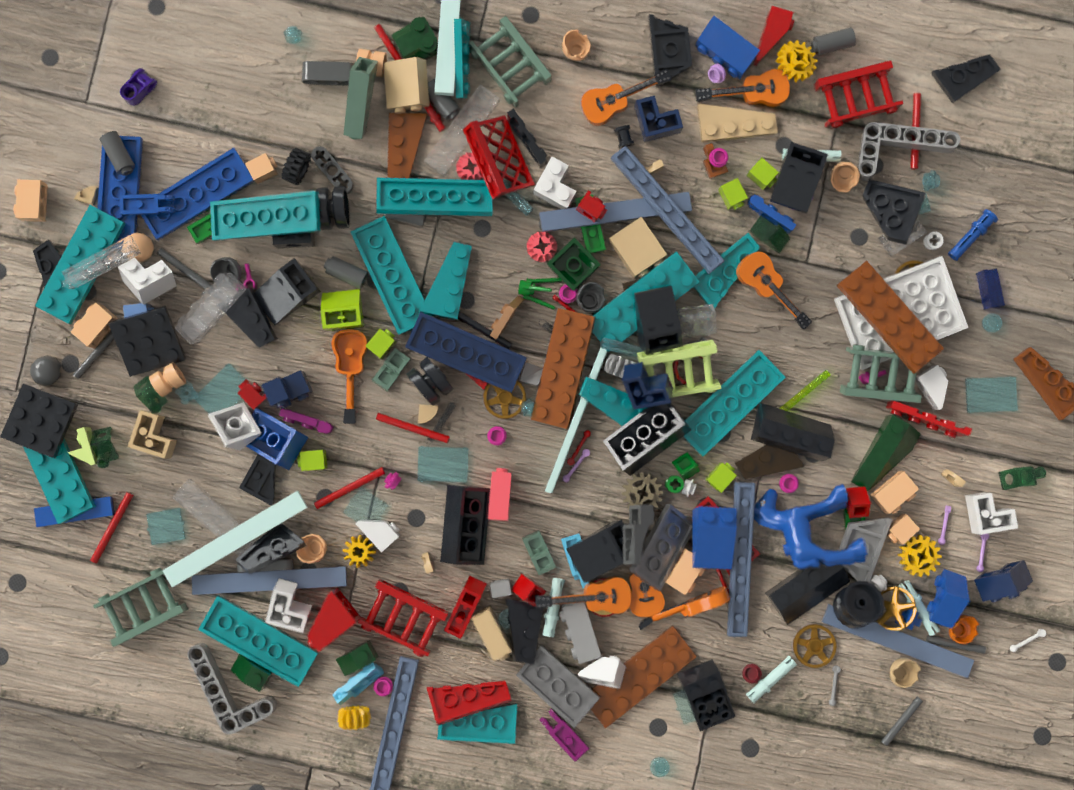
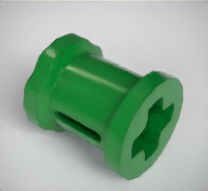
[665,475,684,493]

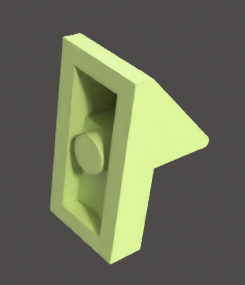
[68,427,102,465]

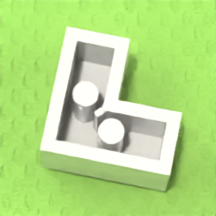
[534,157,576,209]
[118,258,176,305]
[965,492,1018,535]
[265,579,312,633]

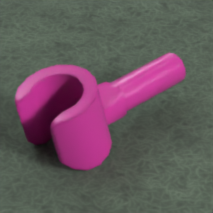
[244,263,257,289]
[858,370,887,384]

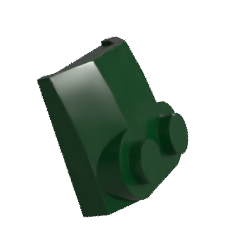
[391,17,438,60]
[547,237,601,292]

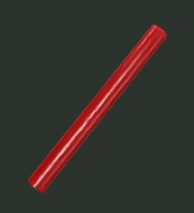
[910,93,921,169]
[376,413,450,444]
[314,467,385,509]
[90,492,134,564]

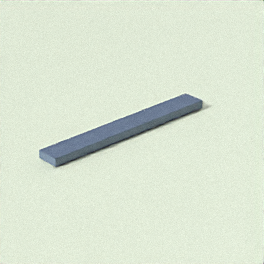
[610,145,724,274]
[539,192,692,232]
[727,482,755,637]
[192,566,347,595]
[821,604,974,678]
[370,656,419,790]

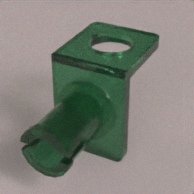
[133,376,168,413]
[90,427,119,468]
[998,466,1046,490]

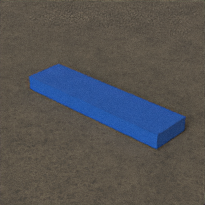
[34,496,115,527]

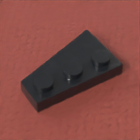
[931,54,1001,104]
[507,108,547,168]
[33,239,62,288]
[218,288,277,348]
[235,523,306,574]
[505,599,543,664]

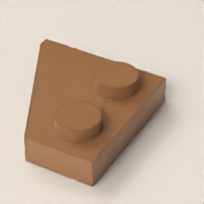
[490,295,525,339]

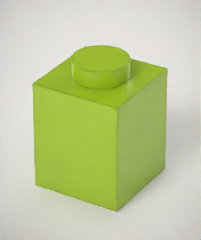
[746,157,779,190]
[718,178,748,210]
[366,329,397,360]
[297,450,328,471]
[705,462,737,493]

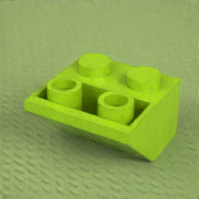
[321,289,364,331]

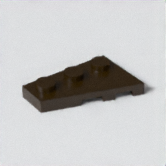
[735,445,804,480]

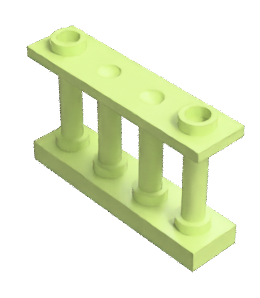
[637,340,721,397]

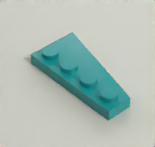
[454,19,470,99]
[693,233,760,311]
[419,242,472,321]
[579,377,647,427]
[437,704,517,744]

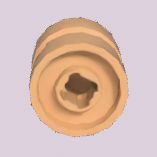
[356,49,387,77]
[149,362,186,397]

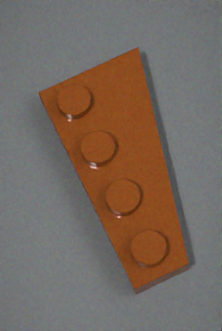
[387,113,427,178]
[1013,347,1074,420]

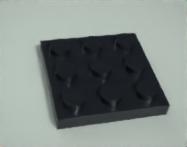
[109,306,186,377]
[0,383,78,458]

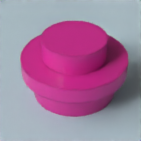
[709,148,728,168]
[559,285,578,303]
[487,426,507,445]
[384,472,401,490]
[779,474,799,493]
[374,676,393,696]

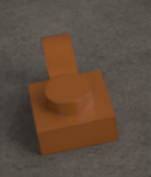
[703,143,728,179]

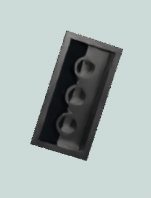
[603,403,692,476]
[751,403,835,462]
[440,485,491,565]
[765,563,850,625]

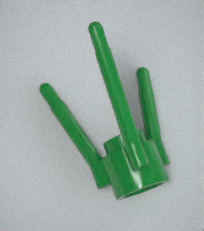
[518,278,563,310]

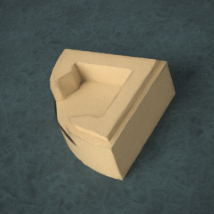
[645,160,664,175]
[74,186,99,206]
[418,404,439,424]
[941,469,966,487]
[421,552,435,574]

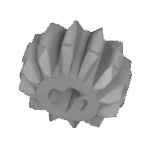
[604,354,635,378]

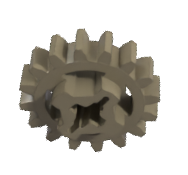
[621,472,663,509]

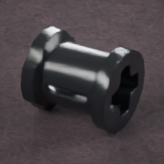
[613,125,635,149]

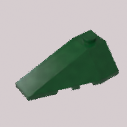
[851,415,921,491]

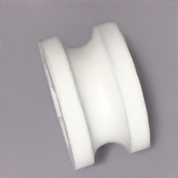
[924,232,943,250]

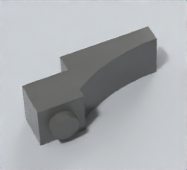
[623,505,654,564]

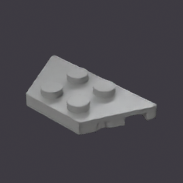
[838,517,892,583]

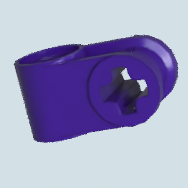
[120,68,157,106]

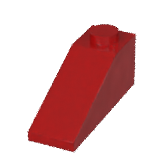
[753,6,795,66]
[444,575,487,639]

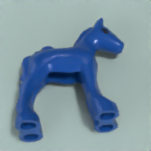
[754,484,867,569]

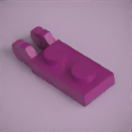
[279,408,334,434]
[540,709,589,762]

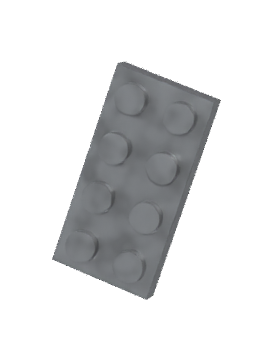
[629,504,692,591]
[516,645,600,728]

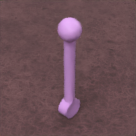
[563,449,590,483]
[938,505,951,545]
[976,534,989,572]

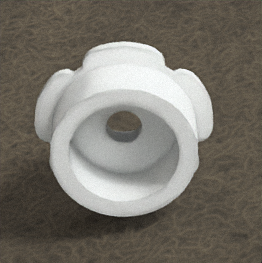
[682,479,697,497]
[870,575,887,592]

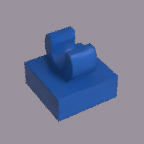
[895,609,922,630]

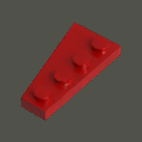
[886,401,972,439]
[426,681,512,726]

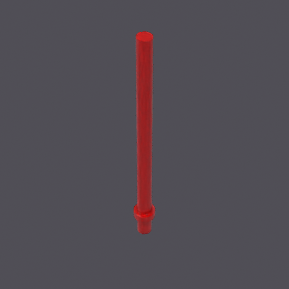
[374,24,446,132]

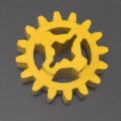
[776,40,818,82]
[897,534,942,577]

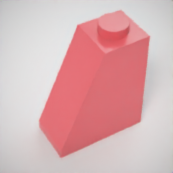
[488,468,512,520]

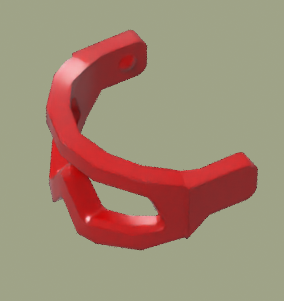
[672,356,703,385]

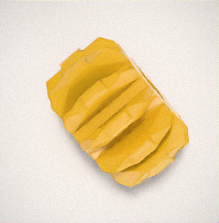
[343,535,376,568]
[337,705,371,730]

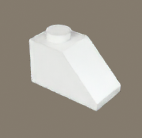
[915,365,948,411]
[356,519,400,552]
[578,656,626,689]

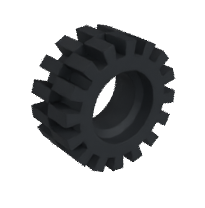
[281,148,311,186]

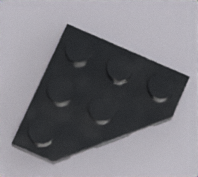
[863,179,926,245]

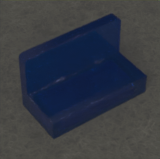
[976,268,1005,310]

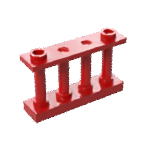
[814,60,903,129]
[358,579,449,657]

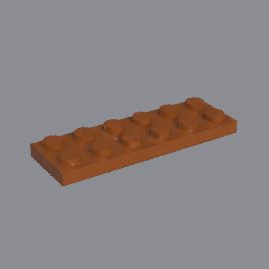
[836,261,944,374]
[531,308,596,429]
[591,625,697,729]

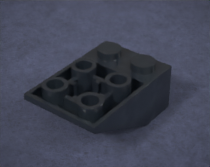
[770,142,828,214]
[255,258,321,326]
[634,285,683,355]
[566,519,624,583]
[677,659,736,731]

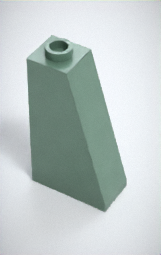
[343,57,378,140]

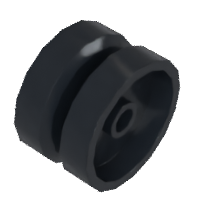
[316,186,350,230]
[406,357,454,406]
[833,581,884,629]

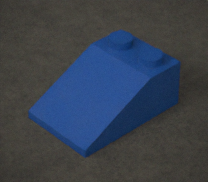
[246,408,308,470]
[692,507,737,570]

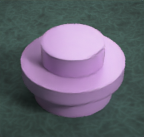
[708,64,726,83]

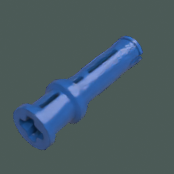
[948,209,998,261]

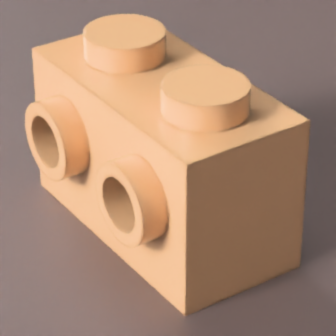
[13,179,48,222]
[71,302,119,349]
[870,471,919,514]
[666,548,705,595]

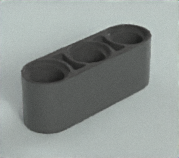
[302,61,355,86]

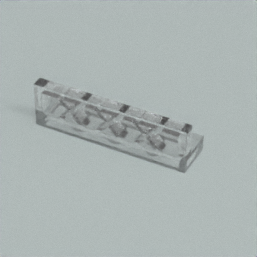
[62,235,141,289]

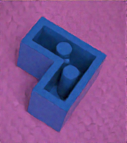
[927,569,970,629]

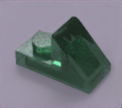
[749,216,791,254]

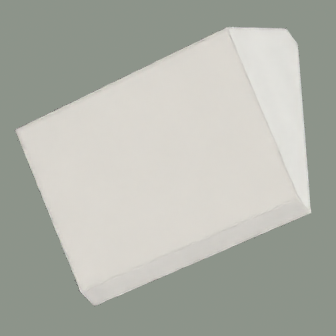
[208,402,261,451]

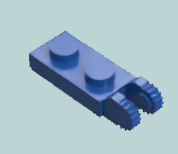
[120,194,175,216]
[747,195,796,234]

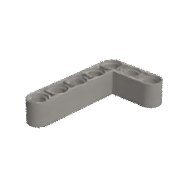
[857,122,960,181]
[187,643,277,734]

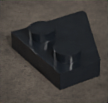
[239,454,276,506]

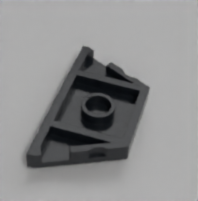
[648,14,692,88]

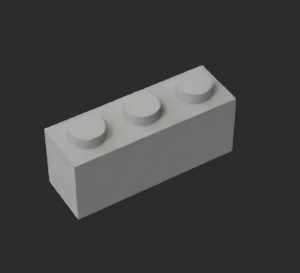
[559,602,601,664]

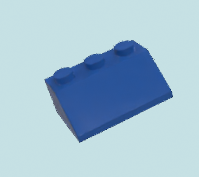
[695,16,760,79]

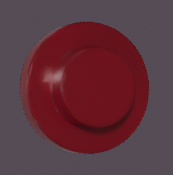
[742,664,762,684]

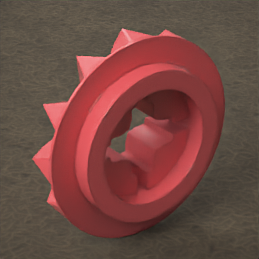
[456,153,483,180]
[527,232,557,262]

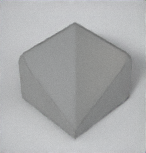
[520,362,543,386]
[490,579,512,598]

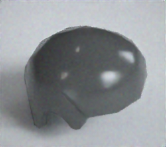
[210,257,242,287]
[576,282,606,313]
[30,355,62,386]

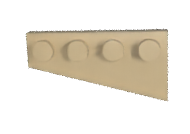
[697,104,778,143]

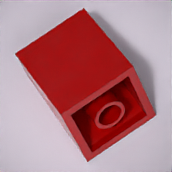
[307,587,361,652]

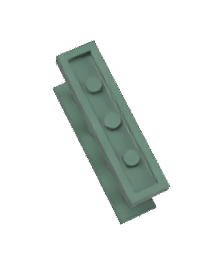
[469,16,552,108]
[840,344,922,403]
[93,567,188,647]

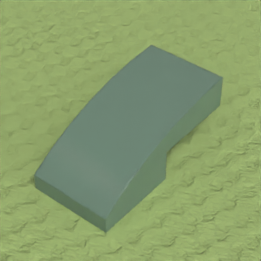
[372,348,410,392]
[522,530,556,575]

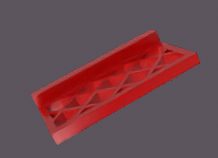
[463,115,535,200]

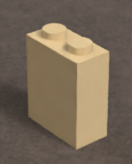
[383,57,429,114]
[609,217,667,278]
[472,605,511,661]

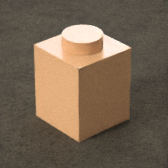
[245,153,278,184]
[887,514,920,545]

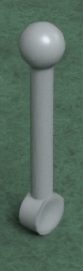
[829,665,841,706]

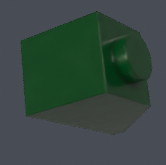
[335,640,379,676]
[231,654,273,692]

